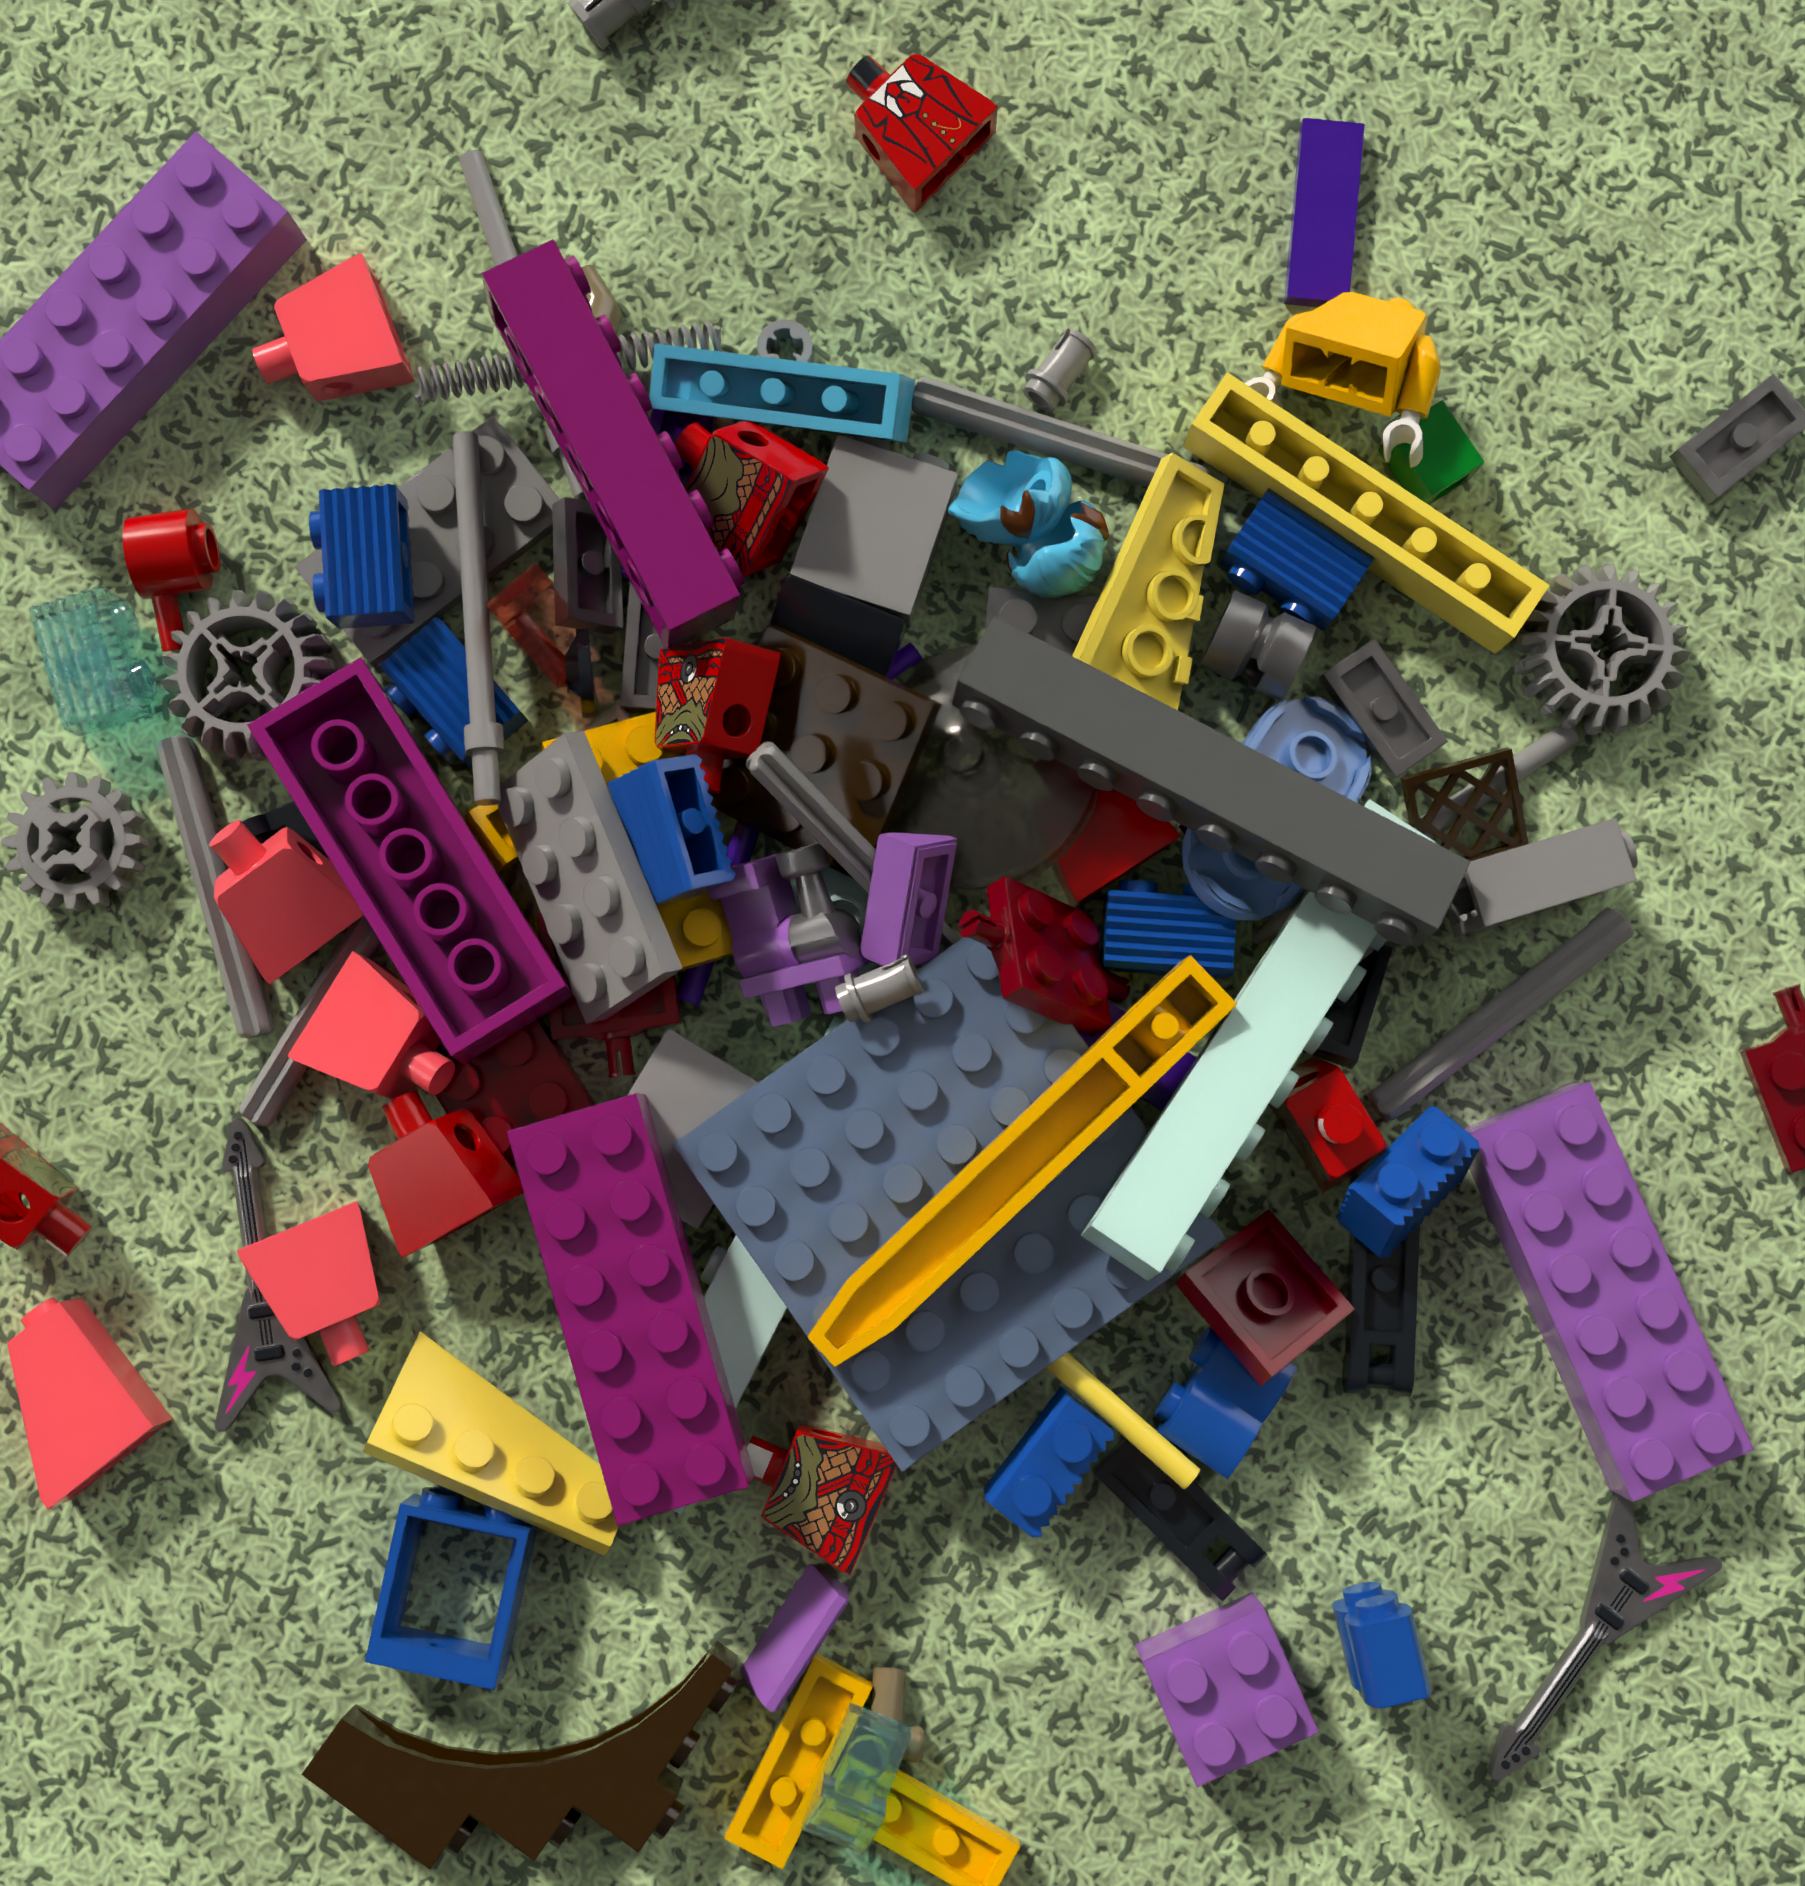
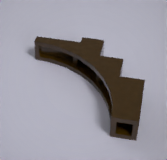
[301,1641,739,1869]

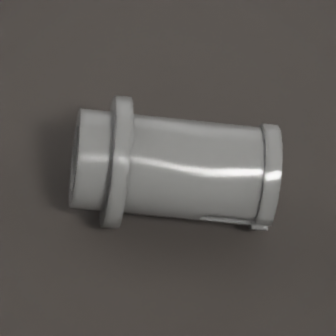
[1023,328,1097,412]
[835,954,924,1023]

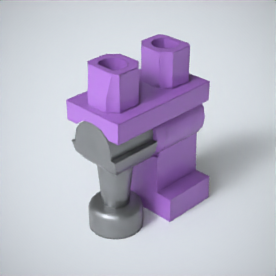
[708,843,872,1027]

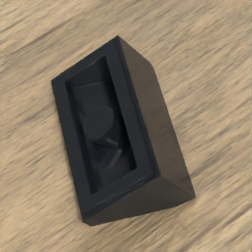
[770,574,907,677]

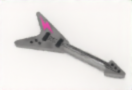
[215,1117,343,1432]
[1488,1493,1722,1781]

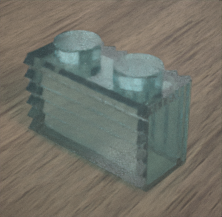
[29,587,157,738]

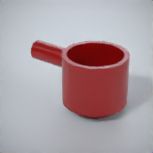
[122,508,220,652]

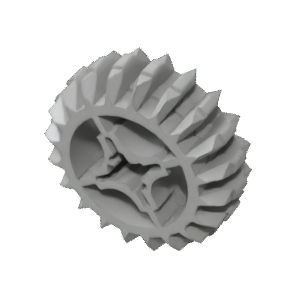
[1512,563,1691,735]
[160,590,337,761]

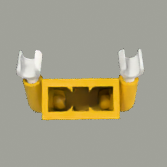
[1245,292,1441,468]

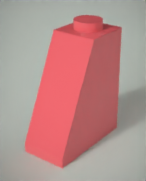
[7,1297,173,1510]

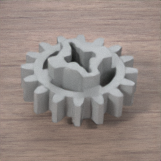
[2,772,150,912]

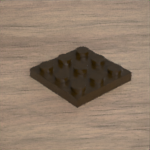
[710,625,942,880]

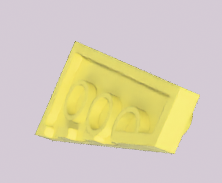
[1072,452,1224,710]
[363,1331,619,1556]

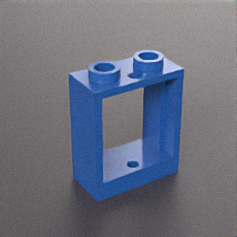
[365,1487,538,1690]

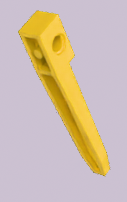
[807,955,1237,1367]

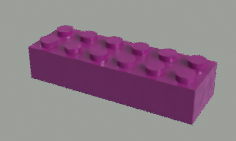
[481,239,744,648]
[247,657,574,1064]
[507,1093,754,1526]

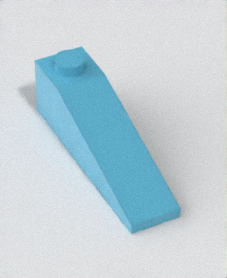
[649,344,915,443]

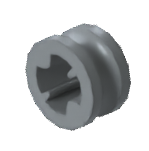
[757,319,814,363]

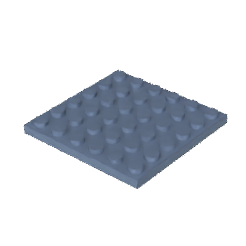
[673,937,1225,1472]

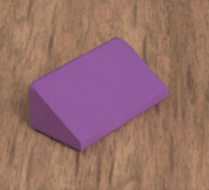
[860,833,957,966]
[740,1564,849,1713]

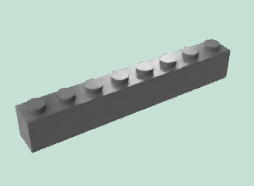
[951,616,1471,947]

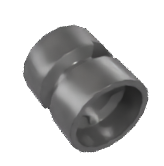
[1200,590,1316,702]

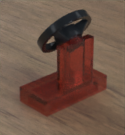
[486,562,595,718]

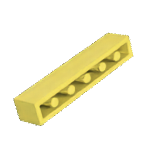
[1183,372,1550,654]

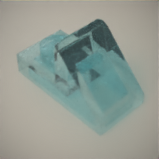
[801,1702,912,1854]

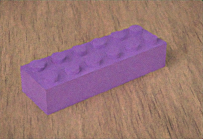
[0,131,307,510]
[1464,1082,1754,1502]

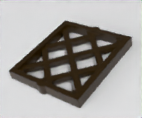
[1400,748,1529,861]

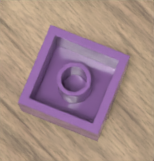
[1135,1592,1319,1787]

